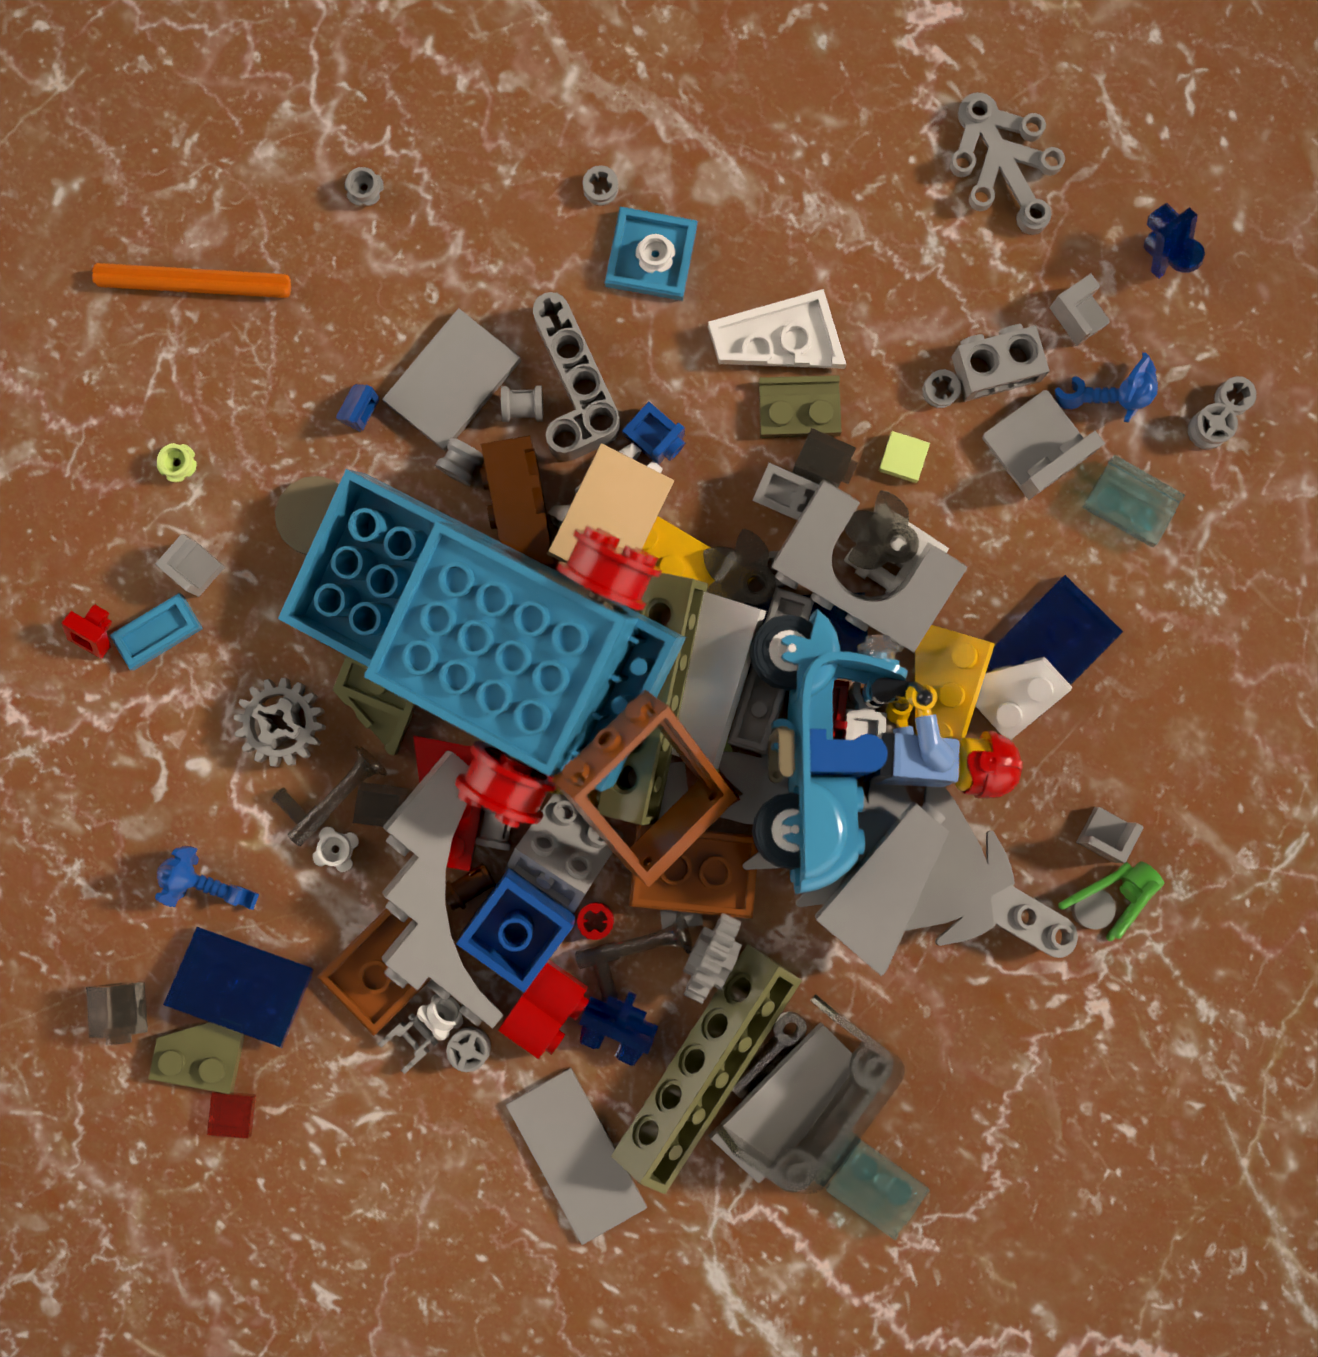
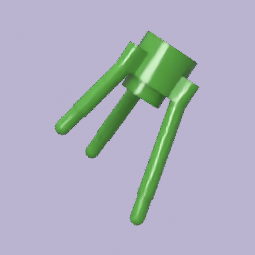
[1058,861,1164,941]

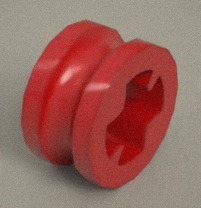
[577,902,614,940]

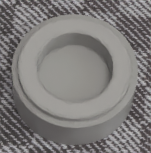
[1071,890,1116,929]

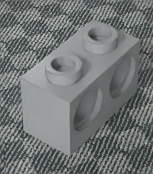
[951,324,1050,402]

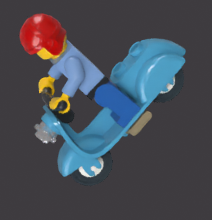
[750,609,1023,894]

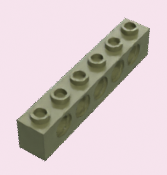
[596,573,708,825]
[611,944,802,1194]

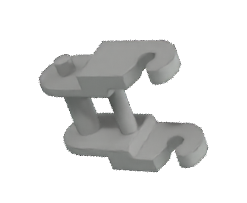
[378,1013,438,1074]

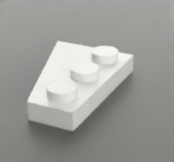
[708,289,846,369]

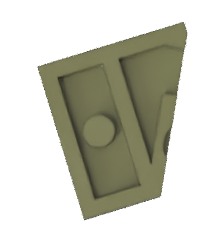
[333,656,417,756]
[148,1012,249,1094]

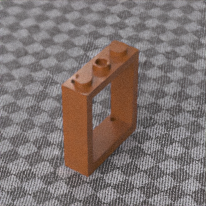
[551,690,738,887]

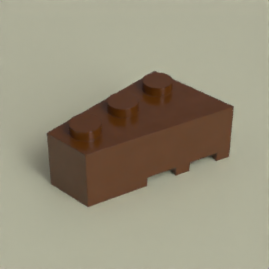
[480,435,557,570]

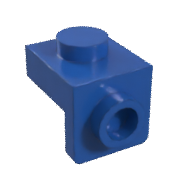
[622,401,686,465]

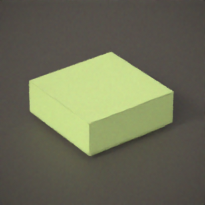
[878,431,930,483]

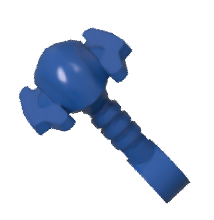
[1055,352,1158,422]
[155,846,259,910]

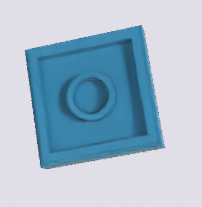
[605,207,698,301]

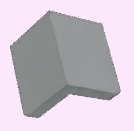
[1049,274,1109,346]
[155,534,225,597]
[1076,807,1143,863]

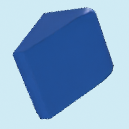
[336,384,380,432]

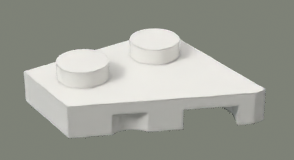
[975,657,1072,740]

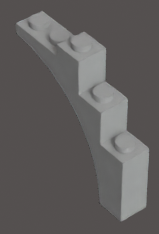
[381,751,503,1028]

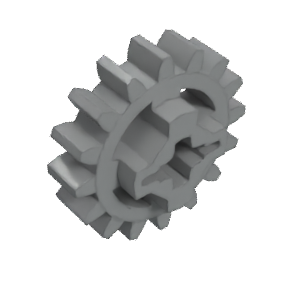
[234,678,326,767]
[683,913,742,1004]

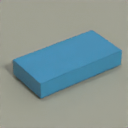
[109,593,203,671]

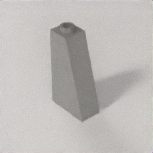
[815,801,949,976]

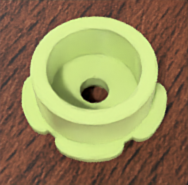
[157,443,197,482]

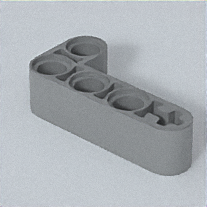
[533,292,620,462]

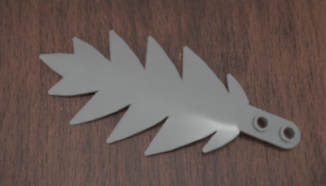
[718,751,1078,958]

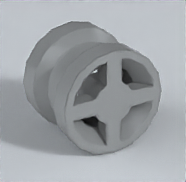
[1188,403,1238,450]
[435,437,484,486]
[446,1026,491,1072]

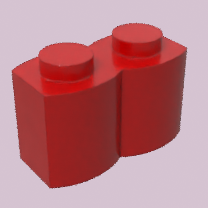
[498,959,589,1060]

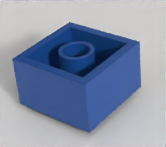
[456,867,575,993]

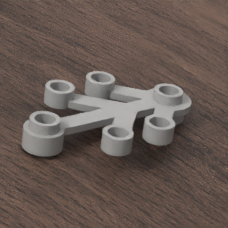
[950,93,1065,235]

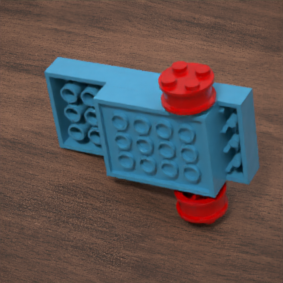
[278,469,686,828]

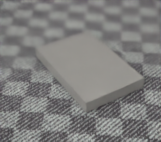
[382,308,521,452]

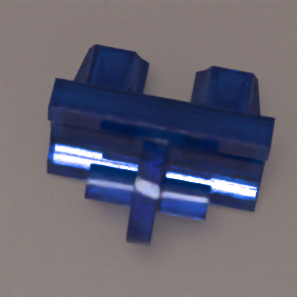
[1143,203,1205,279]
[579,991,658,1066]

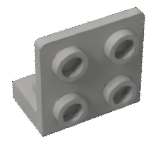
[982,390,1105,500]
[505,791,623,913]

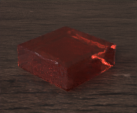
[207,1091,256,1139]

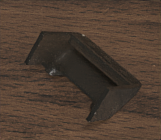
[715,994,905,1194]

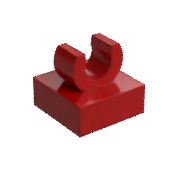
[61,604,112,659]

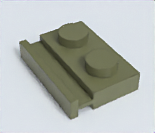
[759,375,841,438]

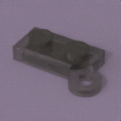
[732,1011,807,1100]

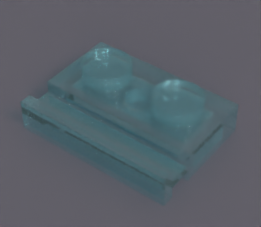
[1082,455,1185,548]
[825,1138,930,1241]

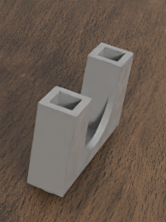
[772,479,968,652]

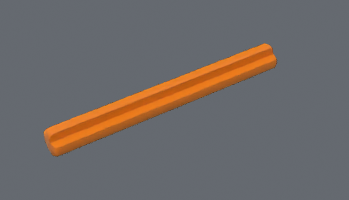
[92,263,291,298]

